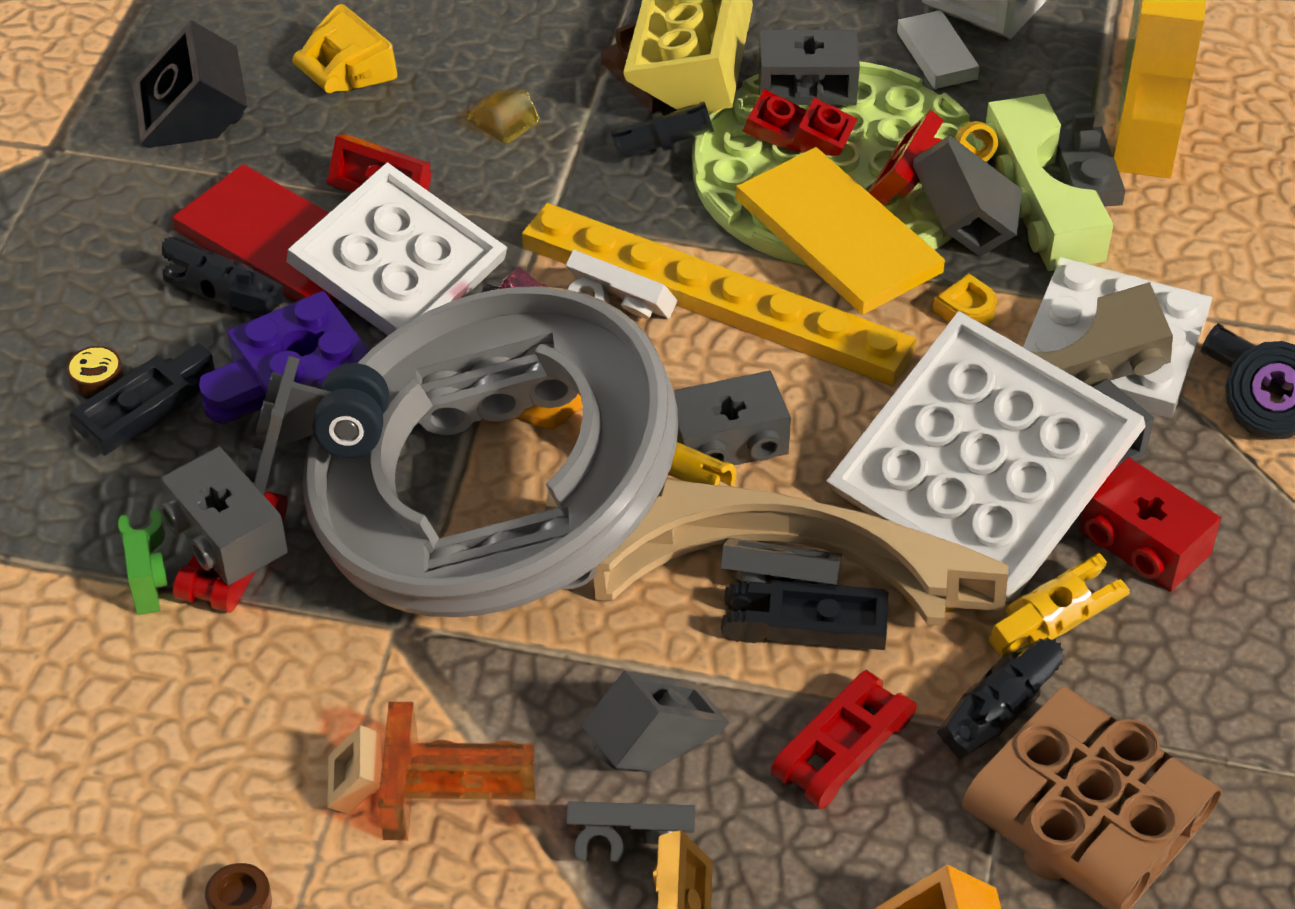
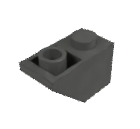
[913,135,1023,257]

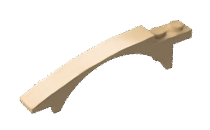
[545,479,1008,625]

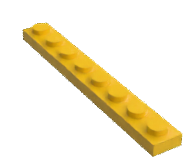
[522,203,916,386]

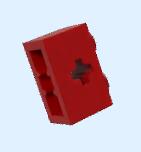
[1079,457,1222,592]

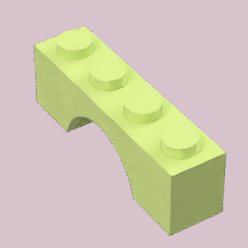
[983,94,1113,271]

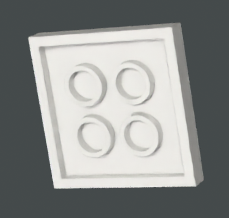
[286,162,507,335]
[1023,257,1213,419]

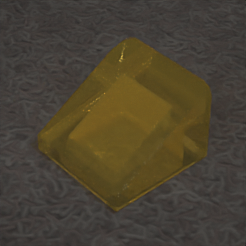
[464,89,539,143]

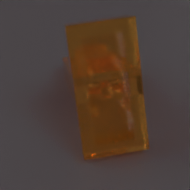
[378,702,537,841]

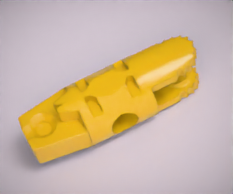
[988,553,1130,658]

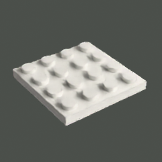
[826,311,1146,604]

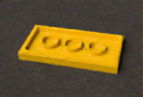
[736,147,945,315]

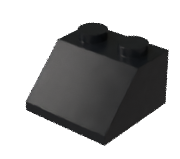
[133,20,247,148]

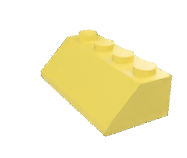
[623,0,753,114]

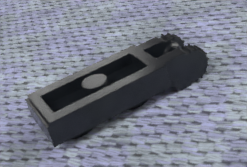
[721,580,889,650]

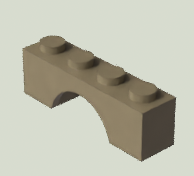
[993,282,1173,387]

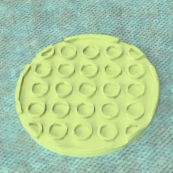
[692,61,988,267]

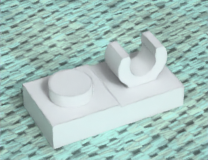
[566,249,678,319]

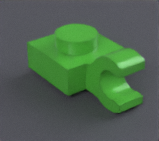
[118,509,168,615]

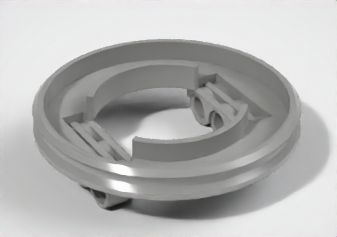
[302,286,678,617]

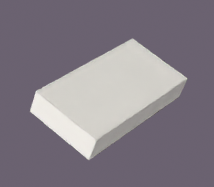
[897,10,979,89]

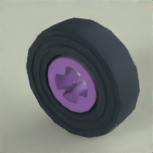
[1225,341,1295,439]

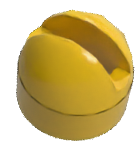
[955,121,998,162]

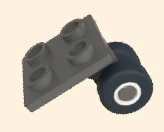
[245,356,389,495]

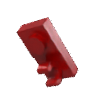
[868,109,944,206]
[327,134,433,193]

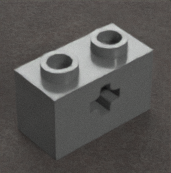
[758,30,860,105]
[674,370,791,465]
[160,446,288,586]

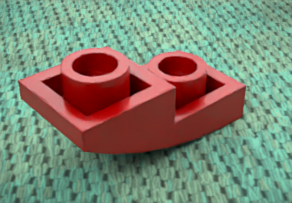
[742,89,858,156]

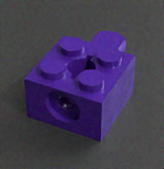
[199,291,369,424]

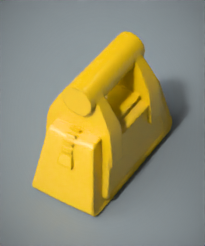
[292,4,398,93]

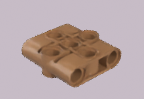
[962,686,1223,909]

